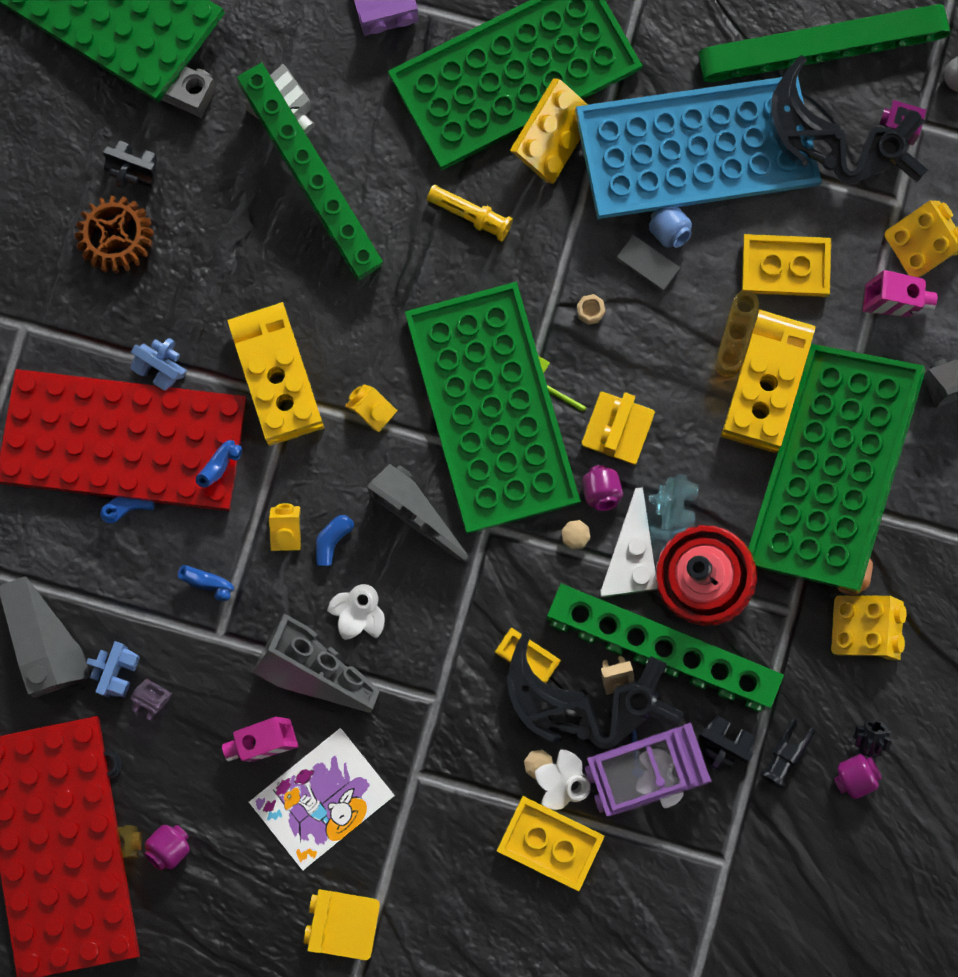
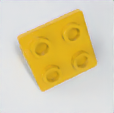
[581,392,655,465]

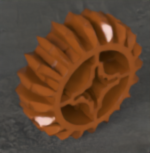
[75,195,154,273]

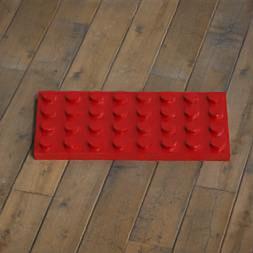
[0,369,247,512]
[0,716,140,977]

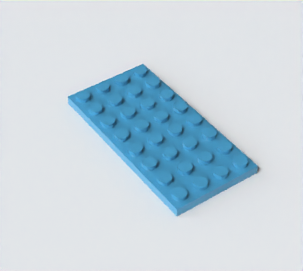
[575,76,822,219]

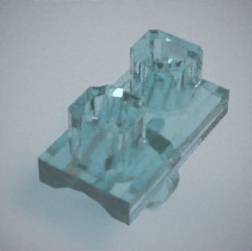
[649,474,699,531]

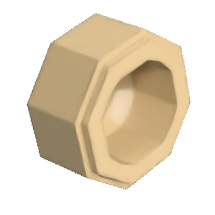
[576,294,605,325]
[561,520,590,550]
[524,750,553,780]

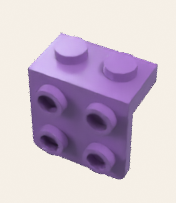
[354,0,419,36]

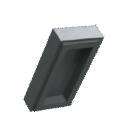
[616,235,680,292]

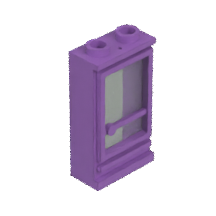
[585,723,712,817]

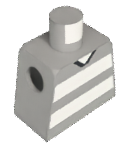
[244,64,314,134]

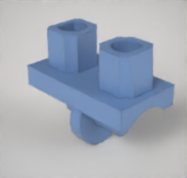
[130,338,187,390]
[86,641,140,698]

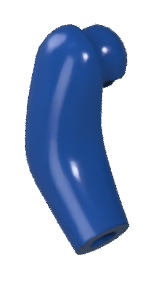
[196,440,242,488]
[100,497,154,523]
[316,515,354,566]
[178,565,234,601]

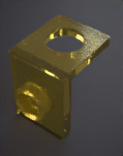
[118,825,142,858]

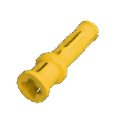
[426,184,513,241]

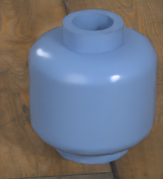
[649,206,692,248]

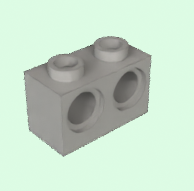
[161,65,216,118]

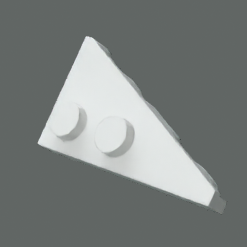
[600,487,658,598]

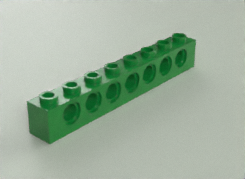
[237,62,383,281]
[546,583,784,713]

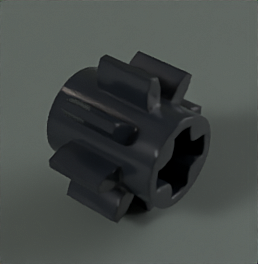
[853,720,892,758]

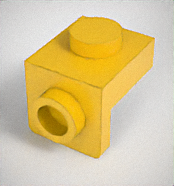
[346,384,398,432]
[269,503,301,551]

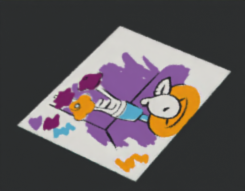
[249,728,395,870]

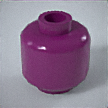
[581,465,623,511]
[834,754,882,799]
[144,825,190,871]

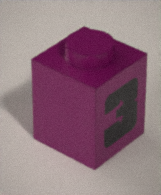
[879,100,927,145]

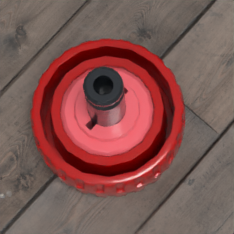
[656,525,757,626]

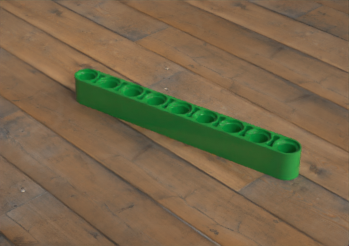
[698,4,951,82]

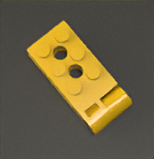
[227,302,324,446]
[720,310,816,454]

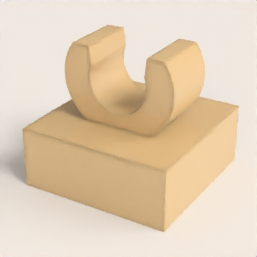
[601,656,634,695]

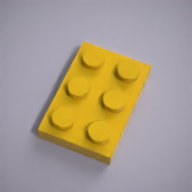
[510,78,588,184]
[742,234,831,297]
[497,796,605,892]

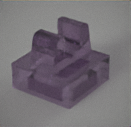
[130,679,172,720]

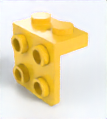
[885,200,958,278]
[831,596,906,661]
[304,889,380,960]

